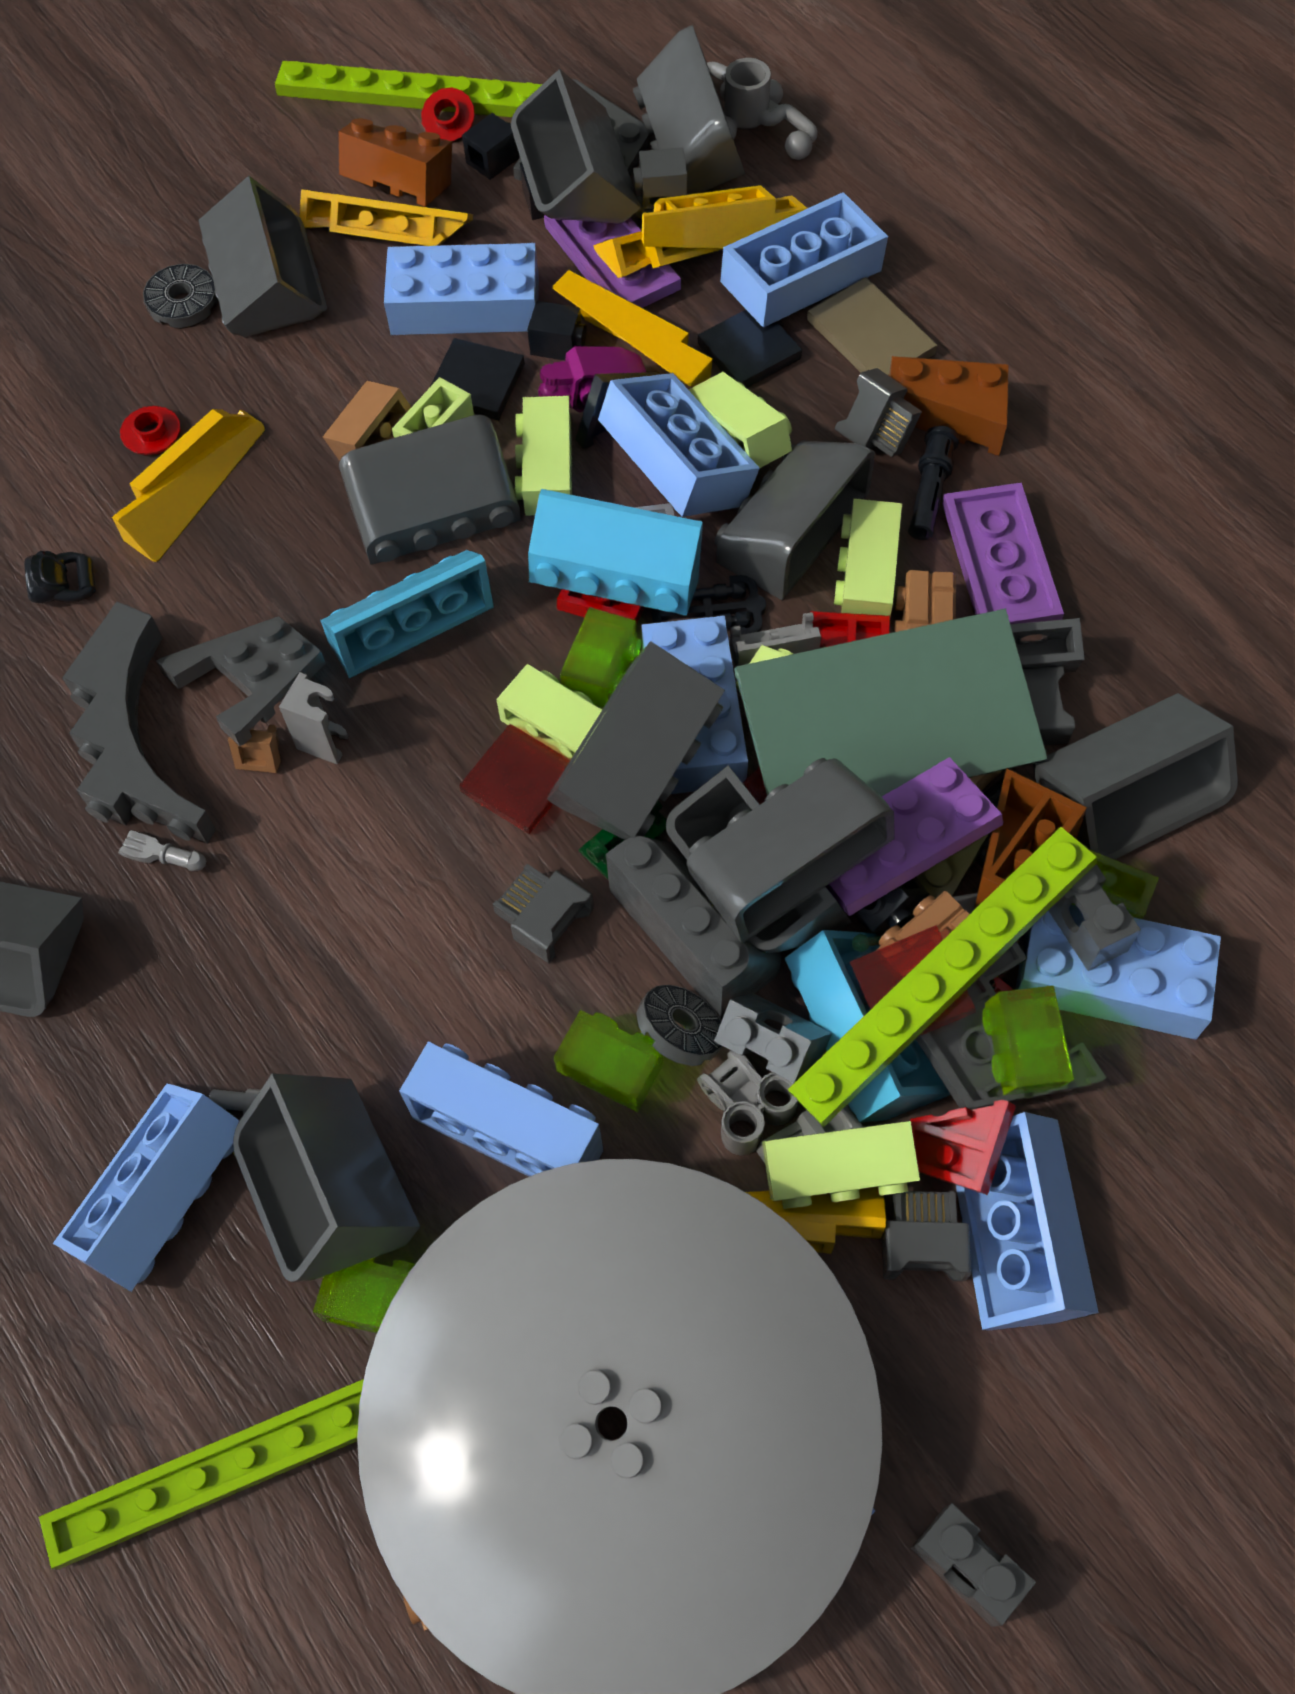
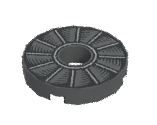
[143,264,218,328]
[636,984,723,1066]

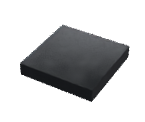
[698,310,802,388]
[429,338,525,421]

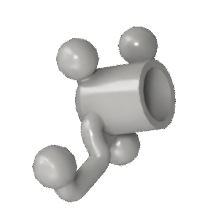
[707,58,818,160]

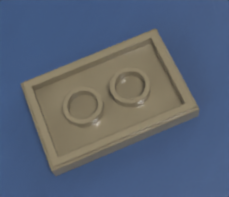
[807,277,937,376]

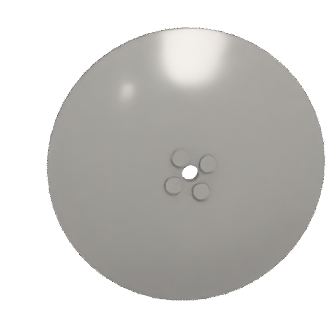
[357,1159,882,1694]

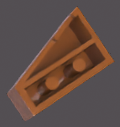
[338,118,452,207]
[889,356,1009,456]
[974,768,1087,909]

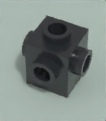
[855,877,929,932]

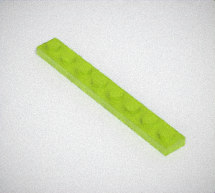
[275,61,542,117]
[788,827,1097,1127]
[39,1379,364,1570]

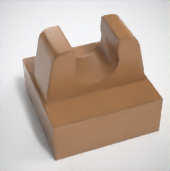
[228,724,281,773]

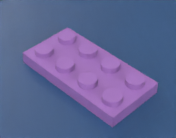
[544,215,681,308]
[942,482,1064,624]
[825,757,1003,916]

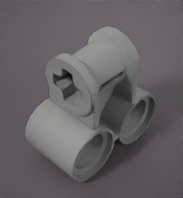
[697,1051,798,1156]

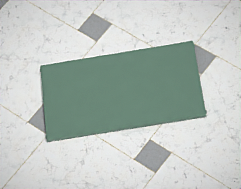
[734,608,1047,796]

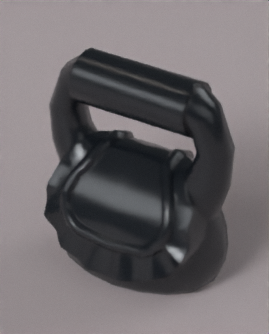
[24,551,96,604]

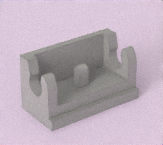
[729,612,821,667]
[279,672,348,764]

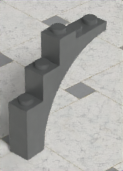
[62,601,216,843]

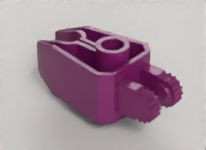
[538,346,646,413]

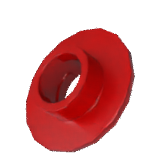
[421,87,475,142]
[120,406,180,456]

